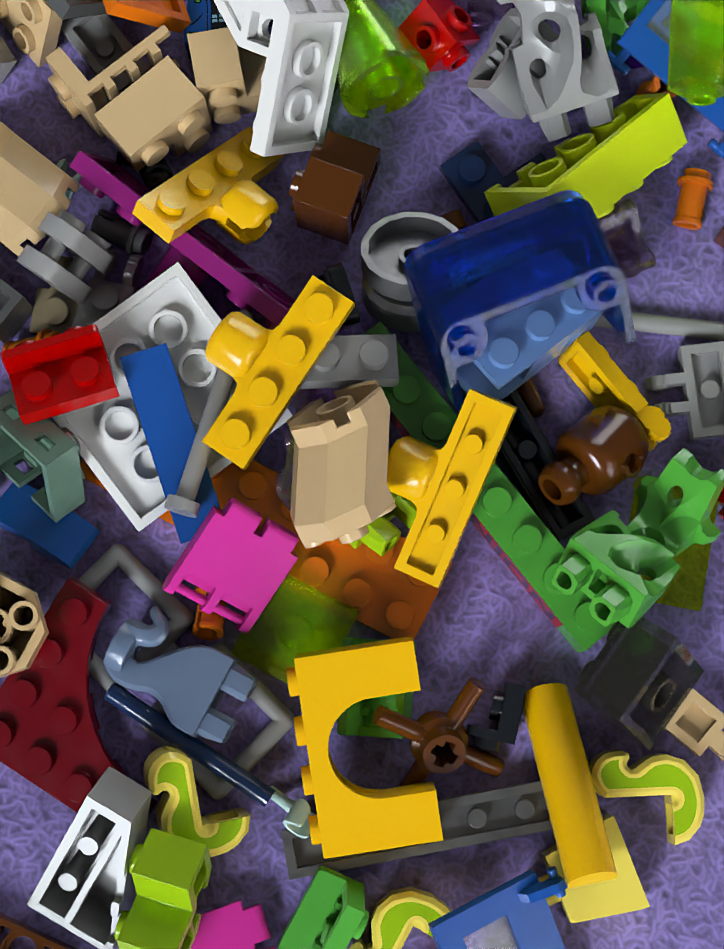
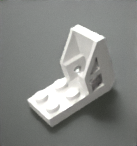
[213,0,349,157]

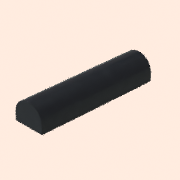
[455,383,595,542]

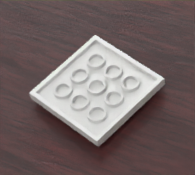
[52,262,293,532]

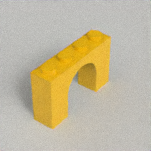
[286,636,443,859]

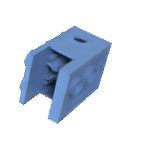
[423,234,608,400]

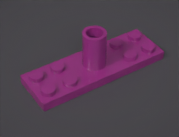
[69,150,296,330]

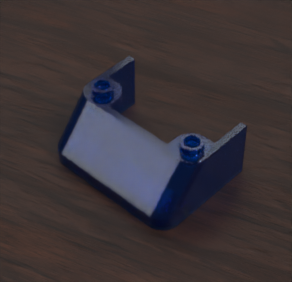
[404,190,636,411]

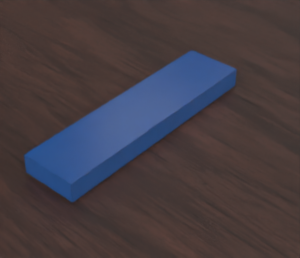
[119,343,221,544]

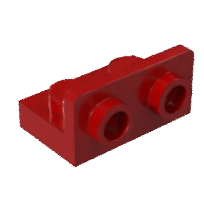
[0,324,119,425]

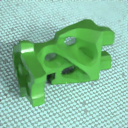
[551,448,724,628]

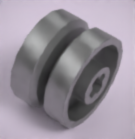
[361,212,465,332]

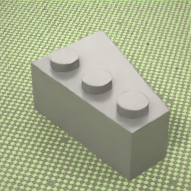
[26,766,152,949]

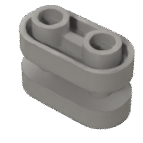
[16,209,114,305]

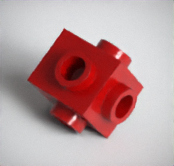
[397,0,481,72]

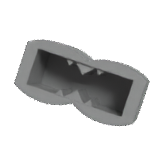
[467,8,559,120]

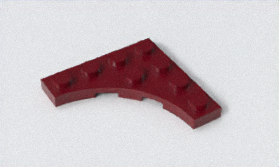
[0,577,157,817]

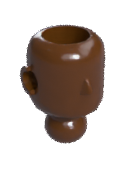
[538,404,649,505]

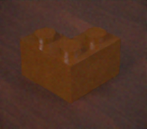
[289,130,381,245]

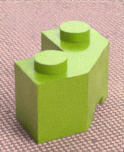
[114,828,212,949]

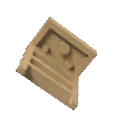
[45,24,180,139]

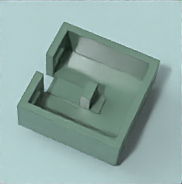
[0,389,86,522]

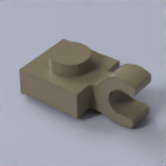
[29,256,80,335]

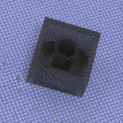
[573,617,704,750]

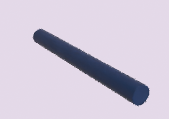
[104,682,275,807]

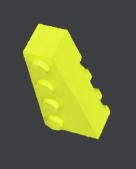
[484,93,688,245]

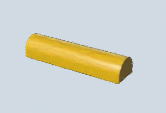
[522,683,618,888]

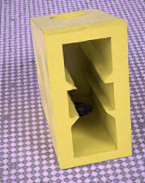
[538,813,650,923]

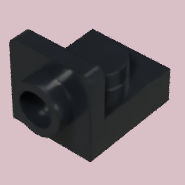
[466,683,527,752]

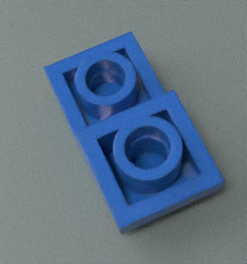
[0,483,100,570]

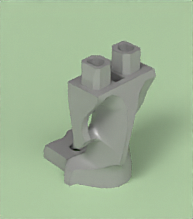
[497,0,619,141]

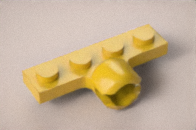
[132,126,284,245]
[202,275,355,470]
[387,388,517,588]

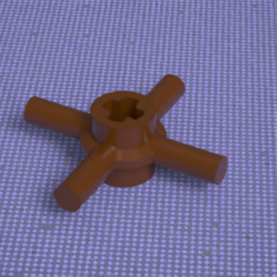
[372,677,504,787]

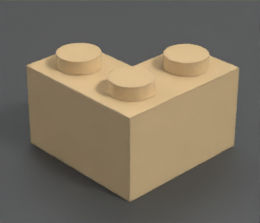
[187,27,267,124]
[94,55,213,172]

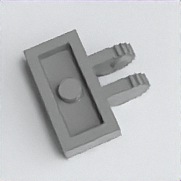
[645,341,724,441]

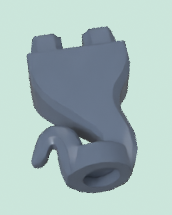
[103,606,259,743]

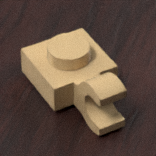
[660,688,724,761]

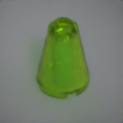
[337,0,429,118]

